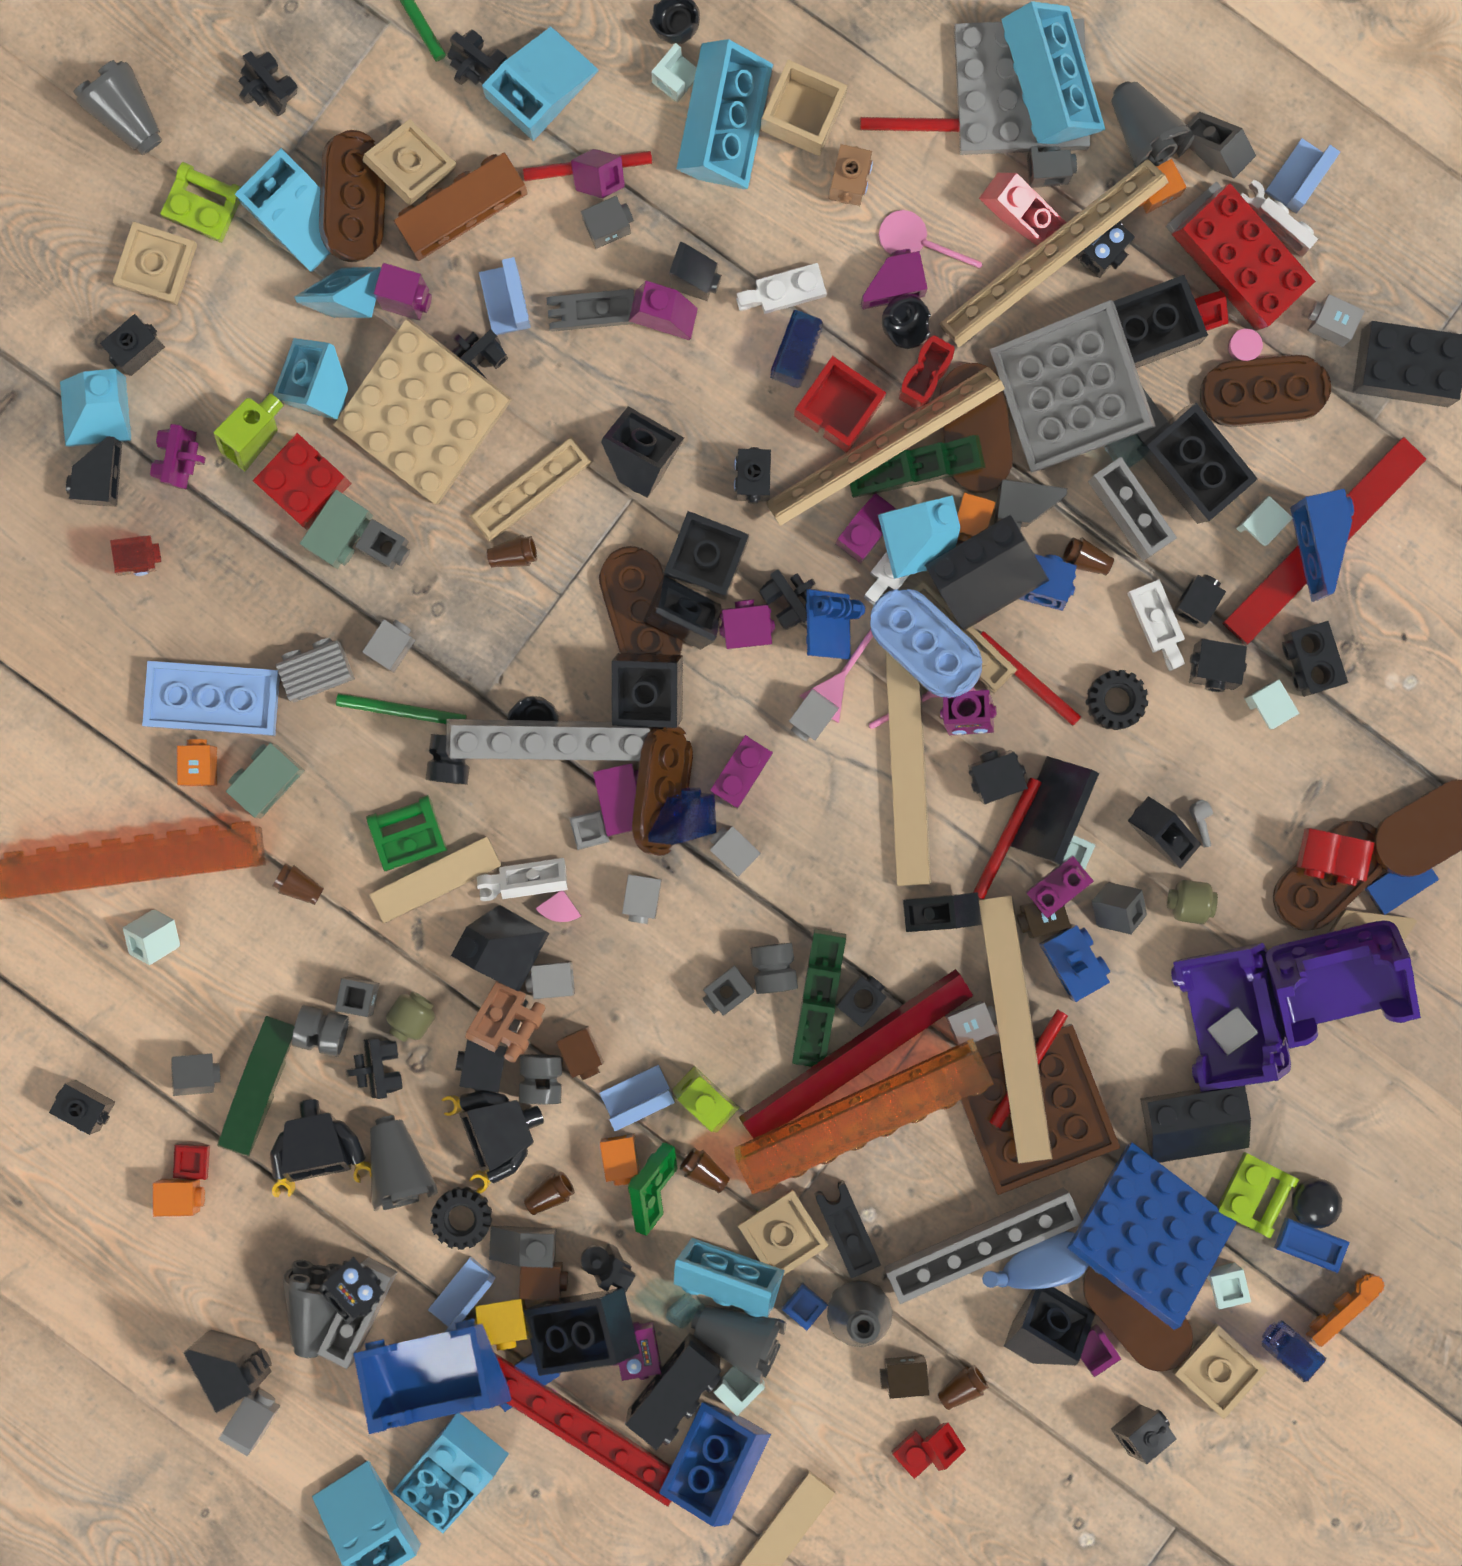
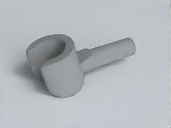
[1189,799,1213,848]

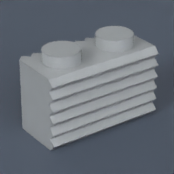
[276,638,355,702]

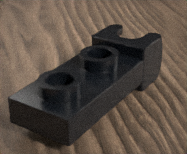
[814,1180,881,1279]

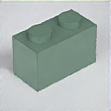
[299,490,373,569]
[226,743,305,819]

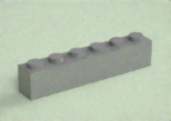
[446,719,650,761]
[884,1187,1082,1304]

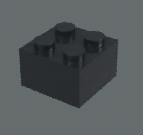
[664,511,749,600]
[612,653,683,728]

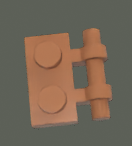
[465,981,546,1063]

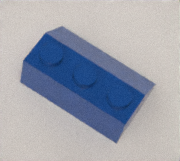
[659,1402,771,1527]

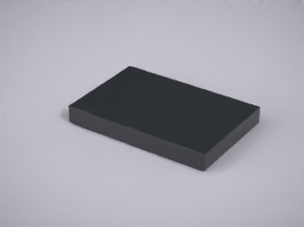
[1011,756,1100,865]

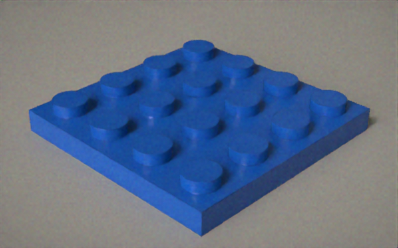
[1067,1142,1237,1330]

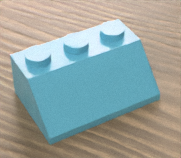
[674,1238,785,1318]

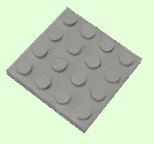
[954,18,1090,155]
[990,300,1155,472]

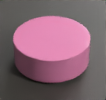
[1228,329,1263,361]

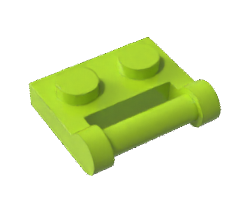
[160,162,241,243]
[1217,1152,1300,1239]

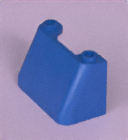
[353,1319,512,1434]

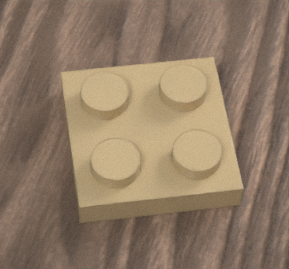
[363,119,456,206]
[112,222,197,305]
[738,1189,829,1276]
[1172,1323,1268,1419]

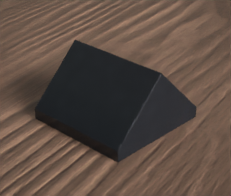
[643,576,721,650]

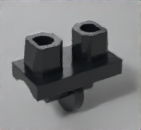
[447,29,508,85]
[239,51,298,117]
[452,329,508,378]
[759,569,816,631]
[346,1038,403,1099]
[581,1243,636,1293]

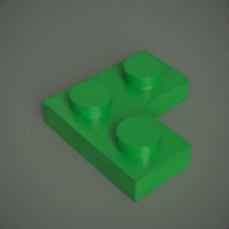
[628,1142,678,1236]

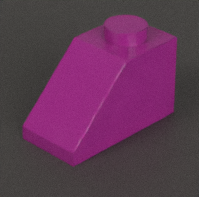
[861,249,928,310]
[629,280,698,340]
[836,493,897,564]

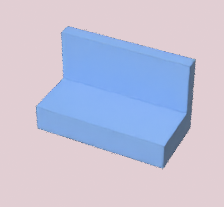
[1265,138,1340,214]
[479,257,531,335]
[599,1064,675,1131]
[428,1257,496,1332]

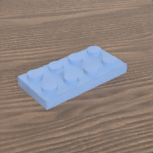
[142,661,280,736]

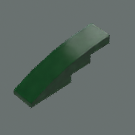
[850,435,986,498]
[792,929,846,1067]
[217,1016,295,1157]

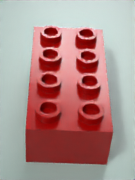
[1171,183,1316,331]

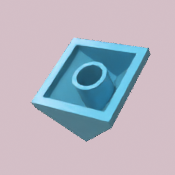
[294,267,381,318]

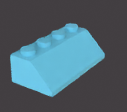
[1001,1,1105,144]
[676,39,773,189]

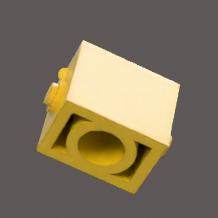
[475,1299,529,1351]

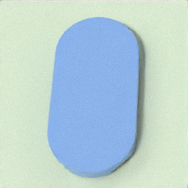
[870,589,982,698]

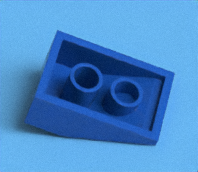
[1290,489,1354,602]

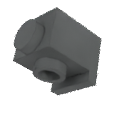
[1027,146,1077,188]
[355,519,410,570]
[702,965,755,1016]

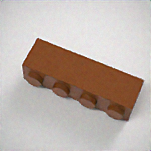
[394,152,528,262]

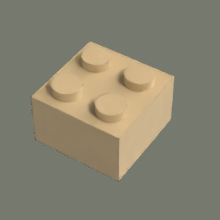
[761,60,848,157]

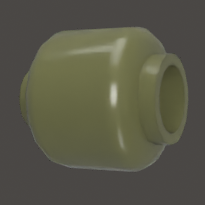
[1167,880,1218,924]
[386,991,435,1042]

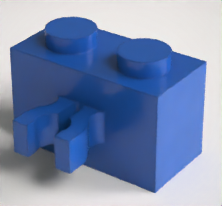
[1039,924,1110,1002]

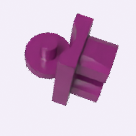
[150,424,206,489]
[1026,855,1094,918]

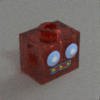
[110,535,162,576]

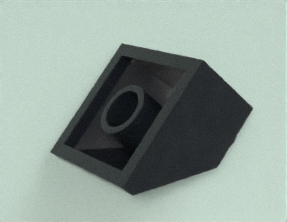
[601,406,684,498]
[451,905,550,992]
[1004,1287,1095,1366]

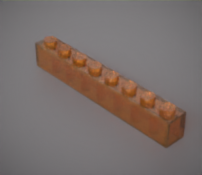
[0,821,266,900]
[734,1038,994,1194]

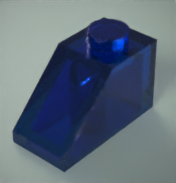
[648,788,717,845]

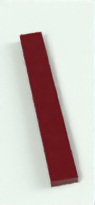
[739,969,973,1144]

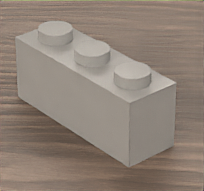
[1088,457,1177,561]
[317,1257,398,1369]

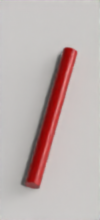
[860,117,959,132]
[523,151,653,181]
[981,631,1081,726]
[973,777,1042,899]
[989,1009,1068,1129]

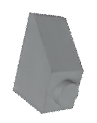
[218,1390,281,1456]

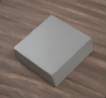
[569,810,610,850]

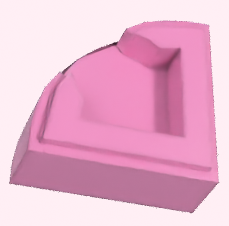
[536,890,581,922]

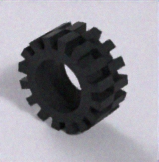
[1086,670,1149,730]
[430,1187,492,1250]

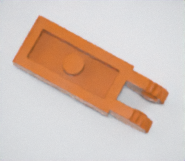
[1305,1273,1385,1347]

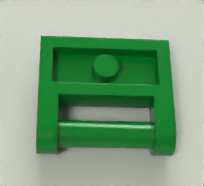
[366,795,447,872]

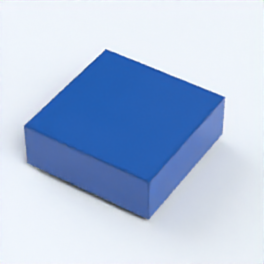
[781,1282,828,1331]

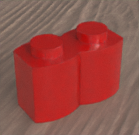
[899,335,955,410]
[1296,828,1374,886]

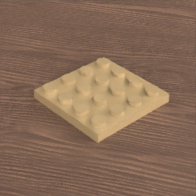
[334,319,513,505]

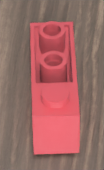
[979,173,1067,246]

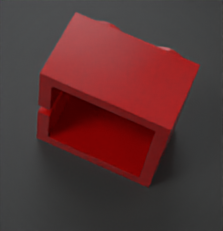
[794,355,886,453]
[253,433,352,531]

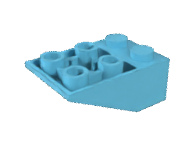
[482,27,599,141]
[235,148,330,272]
[392,1413,509,1533]
[312,1460,421,1566]

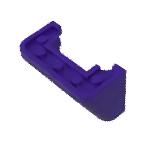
[1266,920,1421,1049]
[1171,943,1291,1092]

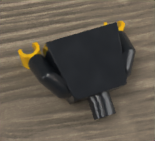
[441,1090,544,1193]
[270,1099,371,1198]

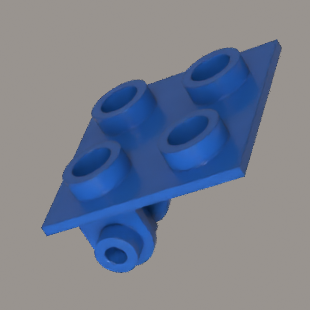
[806,589,865,660]

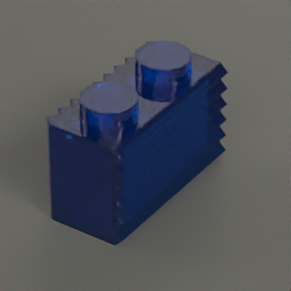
[770,310,823,388]
[1262,1320,1327,1382]

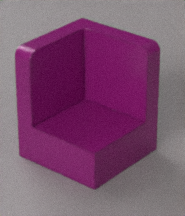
[571,149,625,199]
[1081,1324,1121,1377]

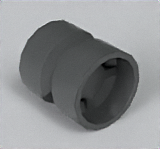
[750,942,798,994]
[292,1005,349,1057]
[519,1054,563,1104]

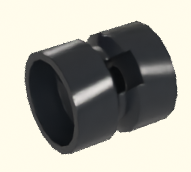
[426,734,470,785]

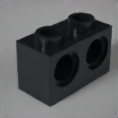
[1282,621,1348,697]

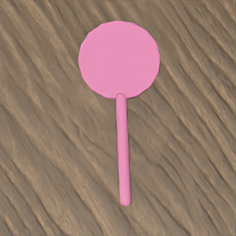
[879,210,982,268]

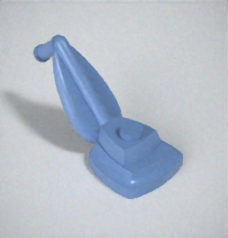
[982,1220,1100,1289]

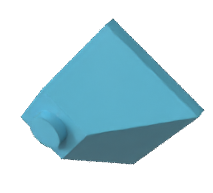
[273,338,348,419]
[60,369,131,447]
[878,495,961,579]

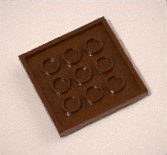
[949,1024,1120,1195]

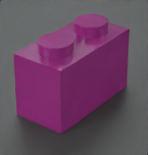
[373,263,432,321]
[710,735,773,809]
[593,763,639,837]

